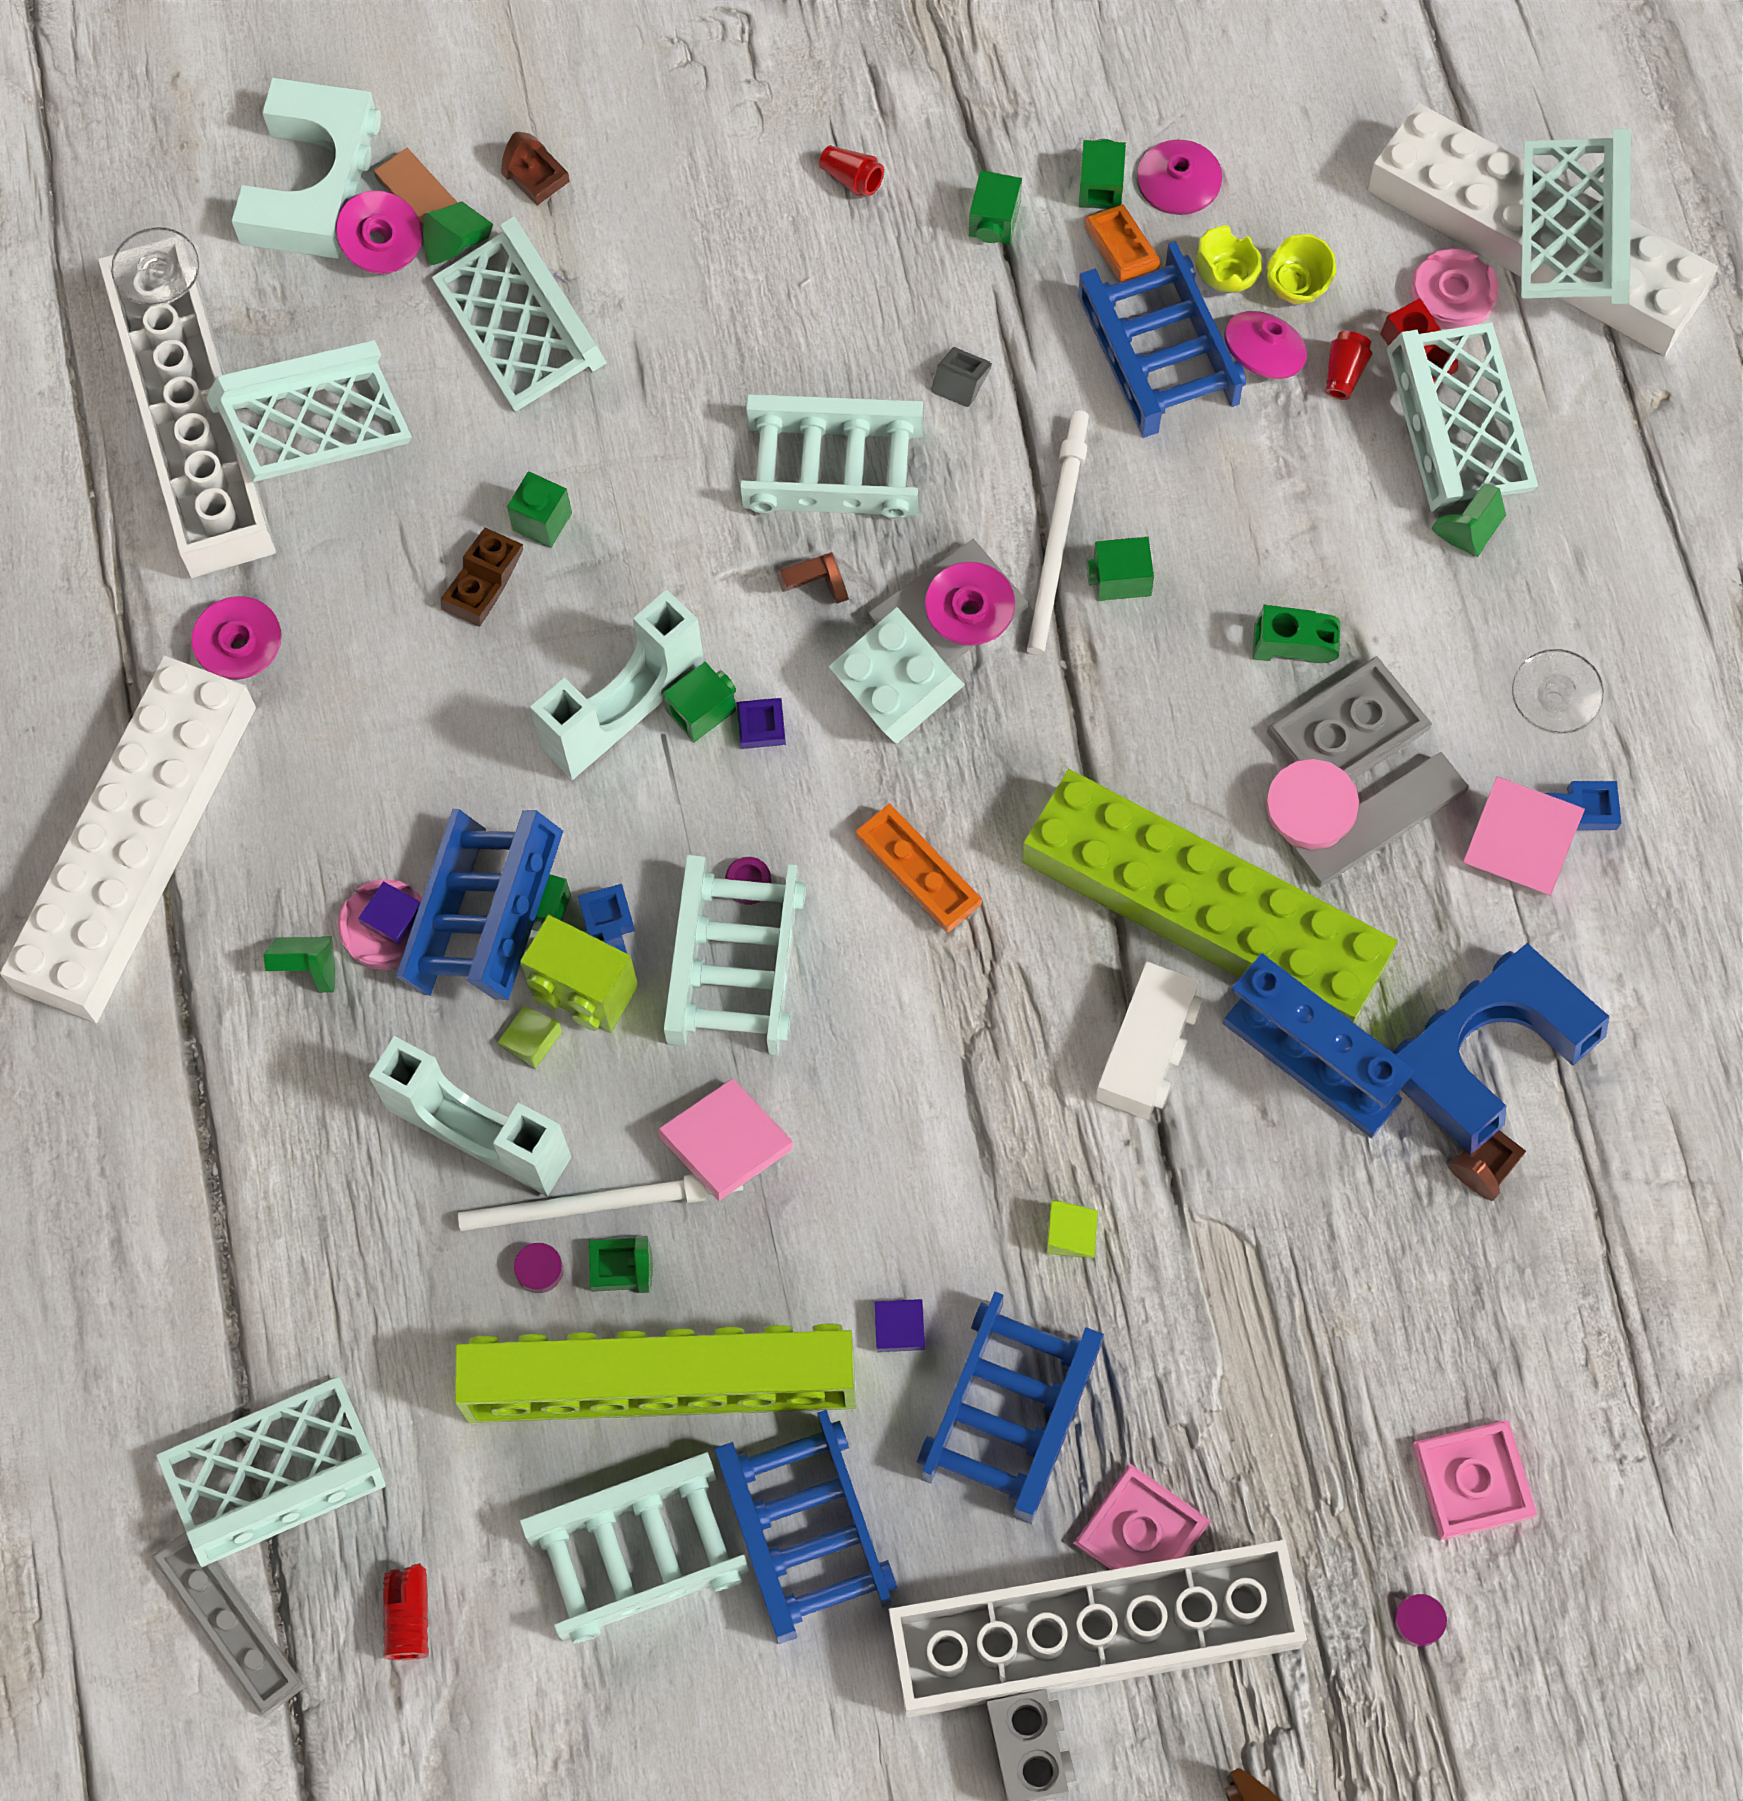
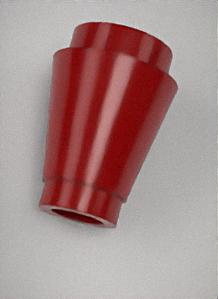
[819,145,884,196]
[1325,331,1373,400]

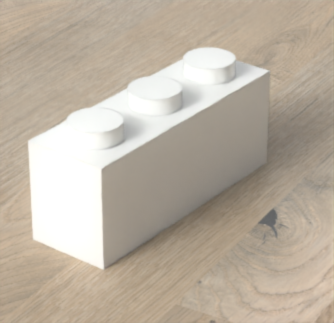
[1096,961,1204,1120]

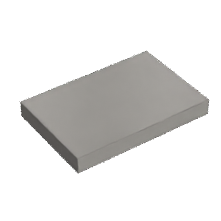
[868,538,1028,665]
[1267,656,1432,781]

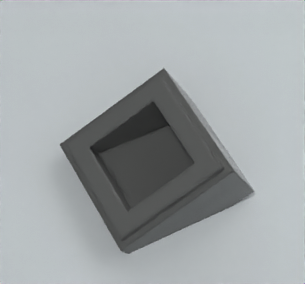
[931,347,992,407]

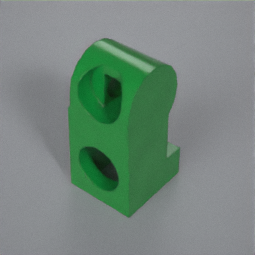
[1252,604,1341,663]

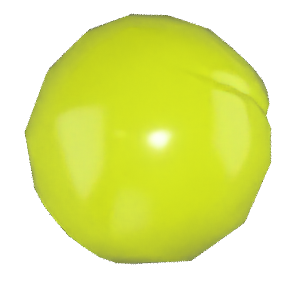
[1196,225,1262,293]
[1266,234,1337,305]

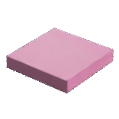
[1463,776,1585,895]
[659,1078,793,1201]
[1412,1420,1537,1541]
[1073,1463,1211,1570]

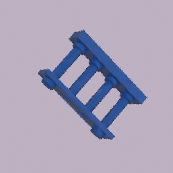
[1078,241,1246,438]
[396,809,563,1000]
[1223,953,1415,1139]
[917,1291,1104,1524]
[714,1410,897,1644]

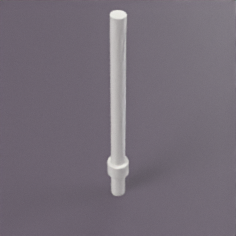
[1027,411,1089,655]
[458,1174,744,1231]

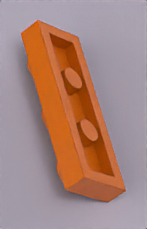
[855,803,982,934]

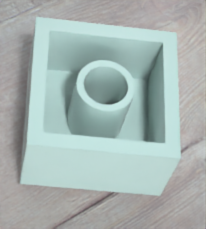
[828,607,965,744]

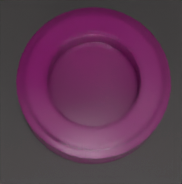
[725,857,772,905]
[514,1243,563,1293]
[1394,1594,1447,1647]

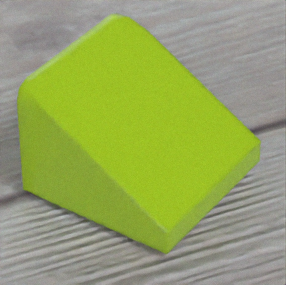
[497,1006,562,1069]
[1047,1200,1098,1258]

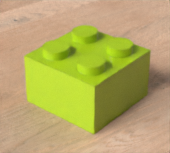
[520,914,639,1033]

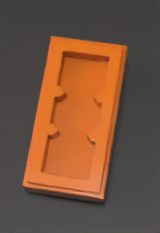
[1085,204,1160,282]

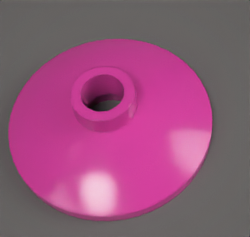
[1137,139,1222,215]
[336,191,422,274]
[1224,311,1307,379]
[925,562,1015,646]
[191,596,282,680]

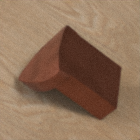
[501,132,570,206]
[777,552,849,604]
[1447,1130,1526,1201]

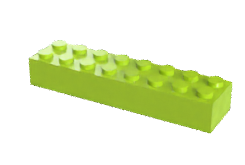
[1022,768,1398,1023]
[455,1323,856,1423]

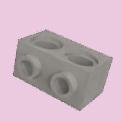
[986,1689,1076,1801]

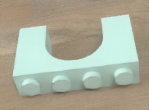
[232,78,381,259]
[530,589,705,780]
[369,1036,572,1197]

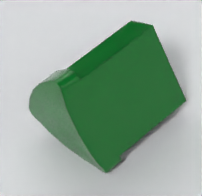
[423,201,493,265]
[1432,483,1506,557]
[263,936,335,993]
[589,1236,653,1293]

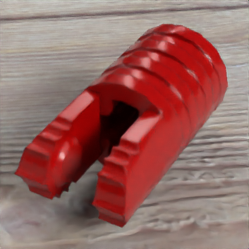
[383,1563,429,1661]

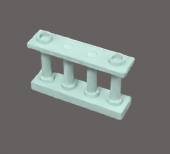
[741,394,923,519]
[664,855,806,1055]
[520,1452,749,1644]

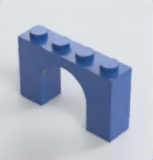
[1393,943,1609,1155]

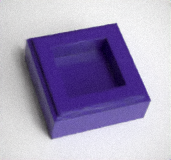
[737,698,786,749]
[358,881,421,946]
[874,1299,925,1353]

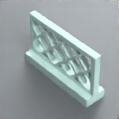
[1521,129,1631,304]
[432,216,607,412]
[1386,322,1538,513]
[206,340,412,482]
[156,1376,386,1568]

